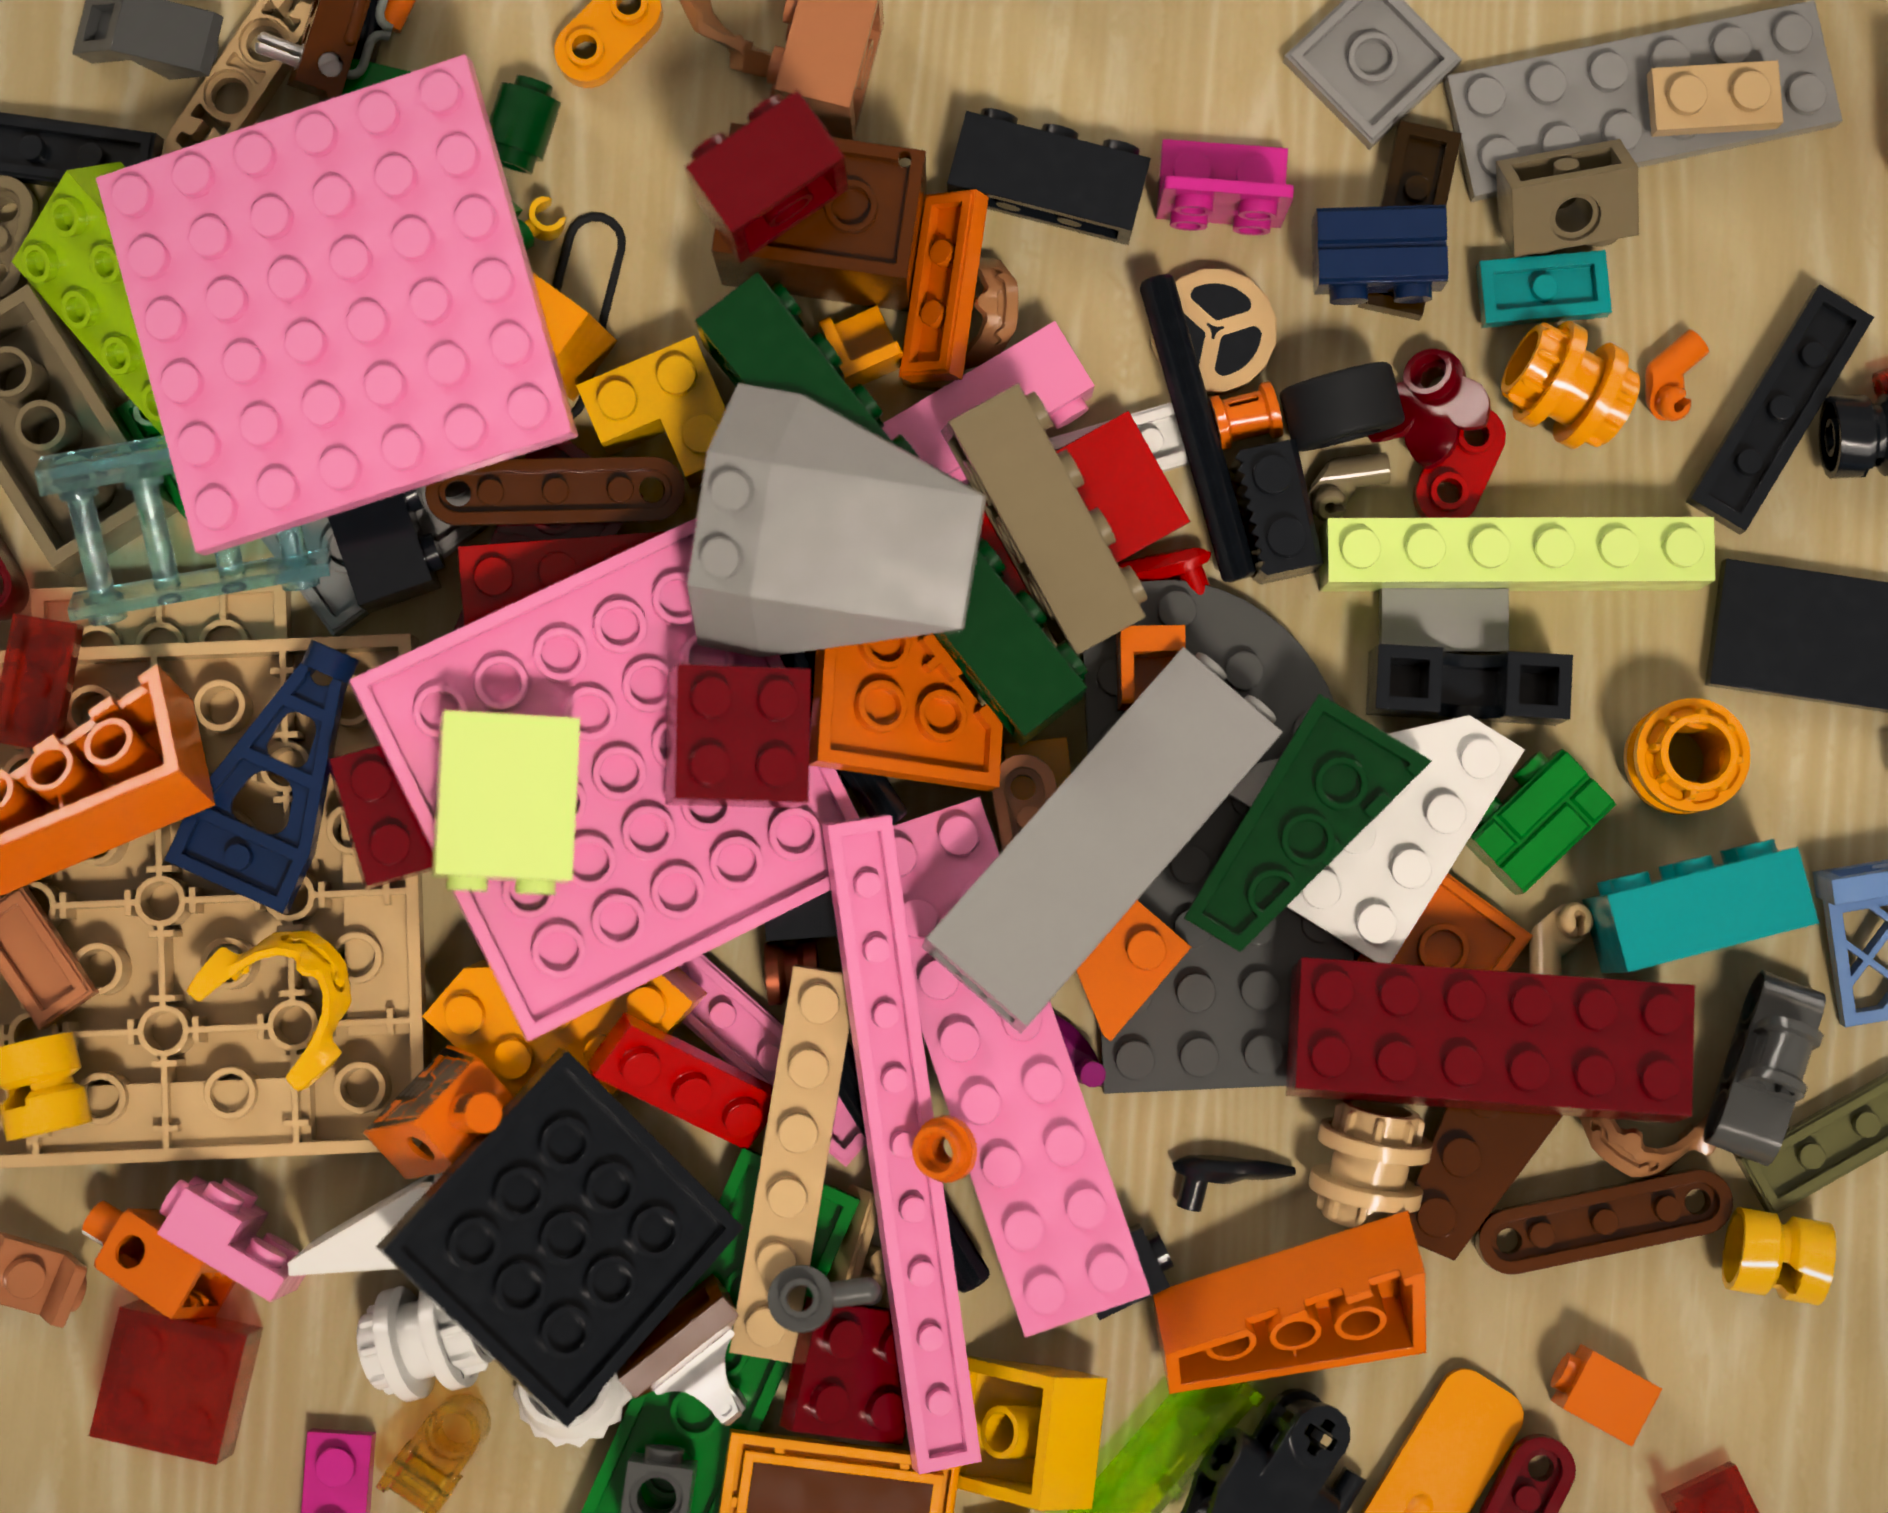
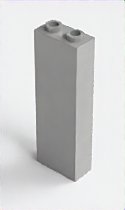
[922,647,1283,1034]

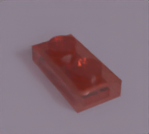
[0,613,84,749]

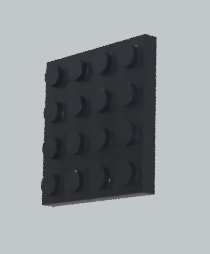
[376,1048,744,1428]

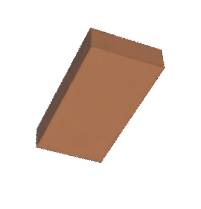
[0,886,99,1030]

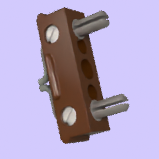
[255,0,394,103]

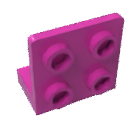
[1156,139,1294,236]

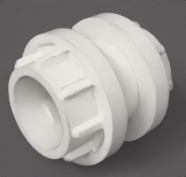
[357,1286,493,1402]

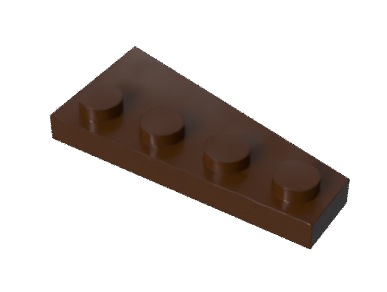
[1409,1107,1563,1261]

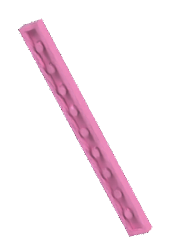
[822,814,982,1475]

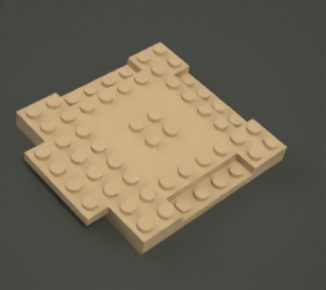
[0,578,432,1168]

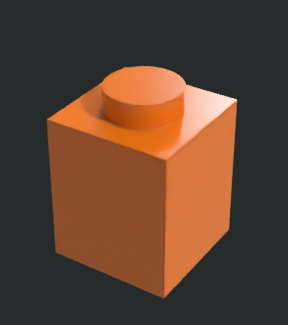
[1550,1344,1662,1447]

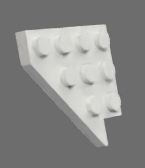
[1229,715,1525,963]

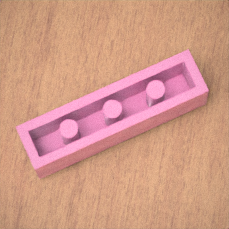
[882,321,1095,485]

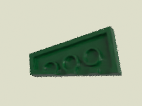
[1183,694,1432,952]

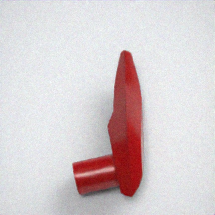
[1118,547,1211,595]

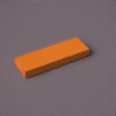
[899,189,989,383]

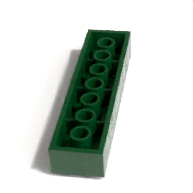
[695,272,1088,747]

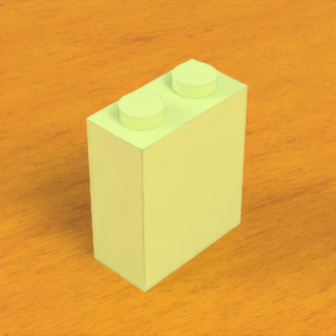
[432,710,580,895]

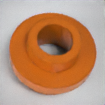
[912,1115,977,1183]

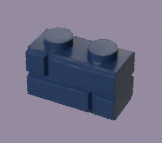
[1312,205,1449,305]

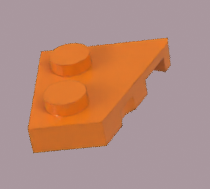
[1076,900,1192,1042]

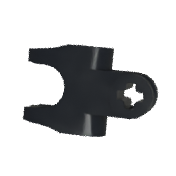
[1181,1388,1350,1513]

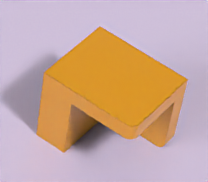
[818,305,903,389]

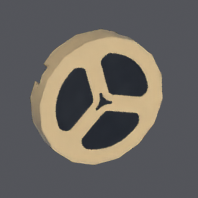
[1151,269,1277,395]

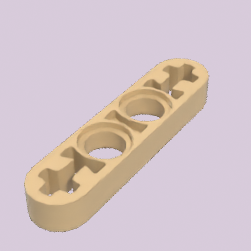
[166,0,313,154]

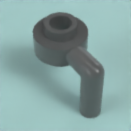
[768,1265,882,1333]

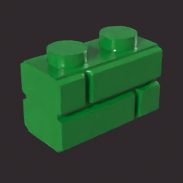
[1466,749,1616,895]

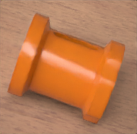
[1208,381,1283,450]

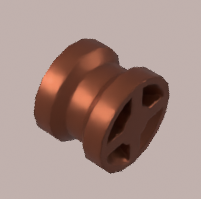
[764,939,819,1006]

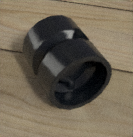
[1818,393,1888,479]

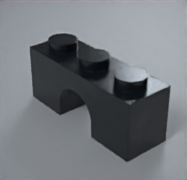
[1366,644,1573,726]

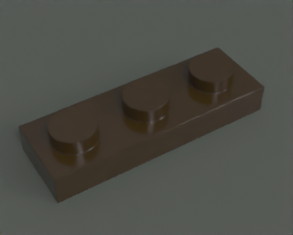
[1358,120,1462,321]

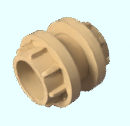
[1308,1100,1433,1228]

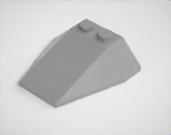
[687,383,987,658]

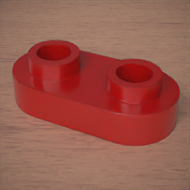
[1413,409,1506,518]

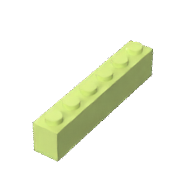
[1319,517,1716,592]

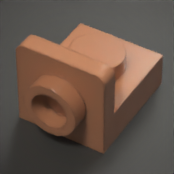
[0,1232,87,1328]

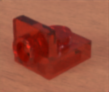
[1661,1461,1759,1513]

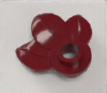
[1368,348,1490,470]

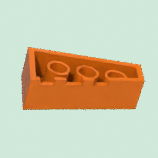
[0,664,215,896]
[1153,1210,1426,1394]

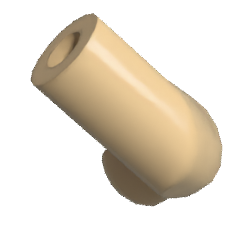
[1529,902,1594,976]

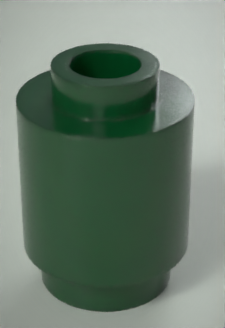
[489,75,561,174]

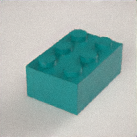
[1582,839,1819,973]

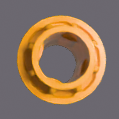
[1501,320,1640,449]
[1623,698,1751,815]

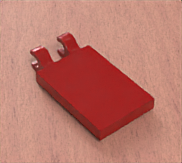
[980,410,1191,595]

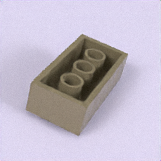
[0,284,178,577]
[941,383,1147,655]

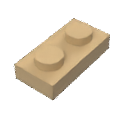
[1646,60,1784,137]

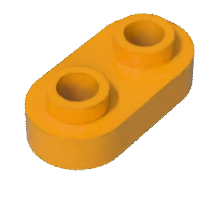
[554,0,663,88]

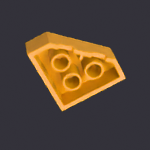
[422,959,707,1098]

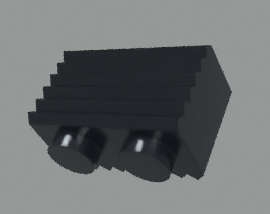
[1229,439,1324,585]

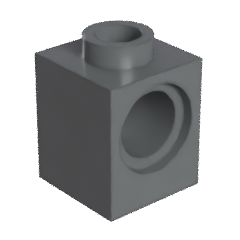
[621,1444,698,1513]

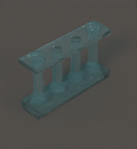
[34,435,331,626]

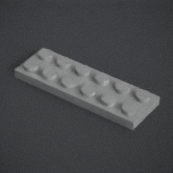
[1444,0,1843,202]

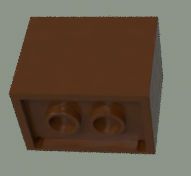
[711,123,927,312]

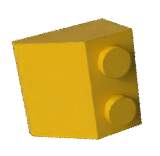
[957,1356,1107,1511]

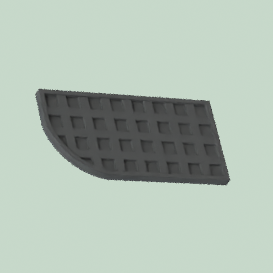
[1082,580,1354,1094]

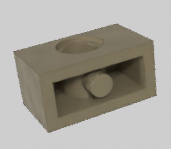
[1496,139,1639,257]

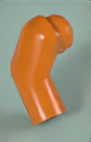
[1645,329,1709,422]

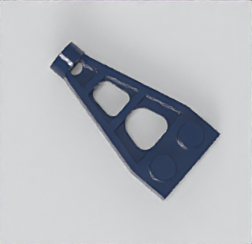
[164,639,359,914]

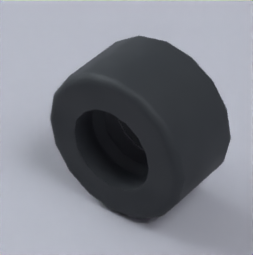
[1280,361,1405,452]

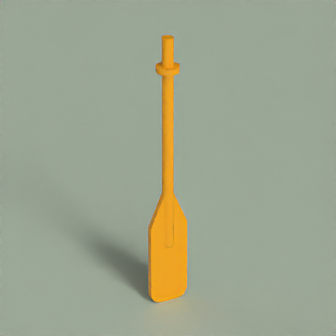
[1361,1368,1524,1513]

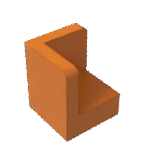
[1116,625,1186,710]

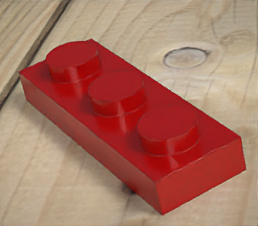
[587,1012,773,1149]

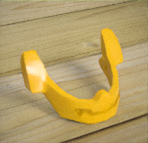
[187,931,352,1091]

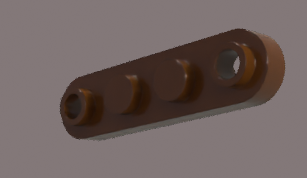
[425,457,685,526]
[1475,1169,1733,1275]

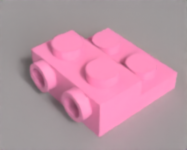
[157,1176,306,1302]

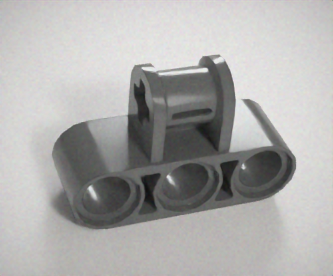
[1703,970,1826,1166]

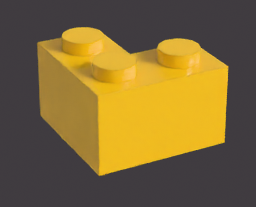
[576,335,726,489]

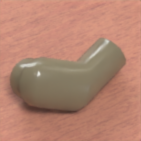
[1308,452,1391,521]

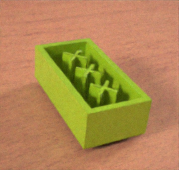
[12,162,166,440]

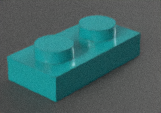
[1476,250,1612,328]

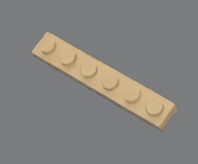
[729,964,850,1363]

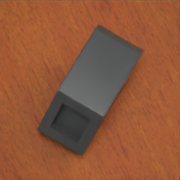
[72,0,224,80]

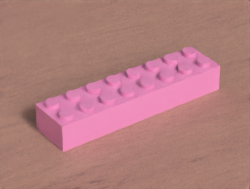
[893,797,1151,1337]

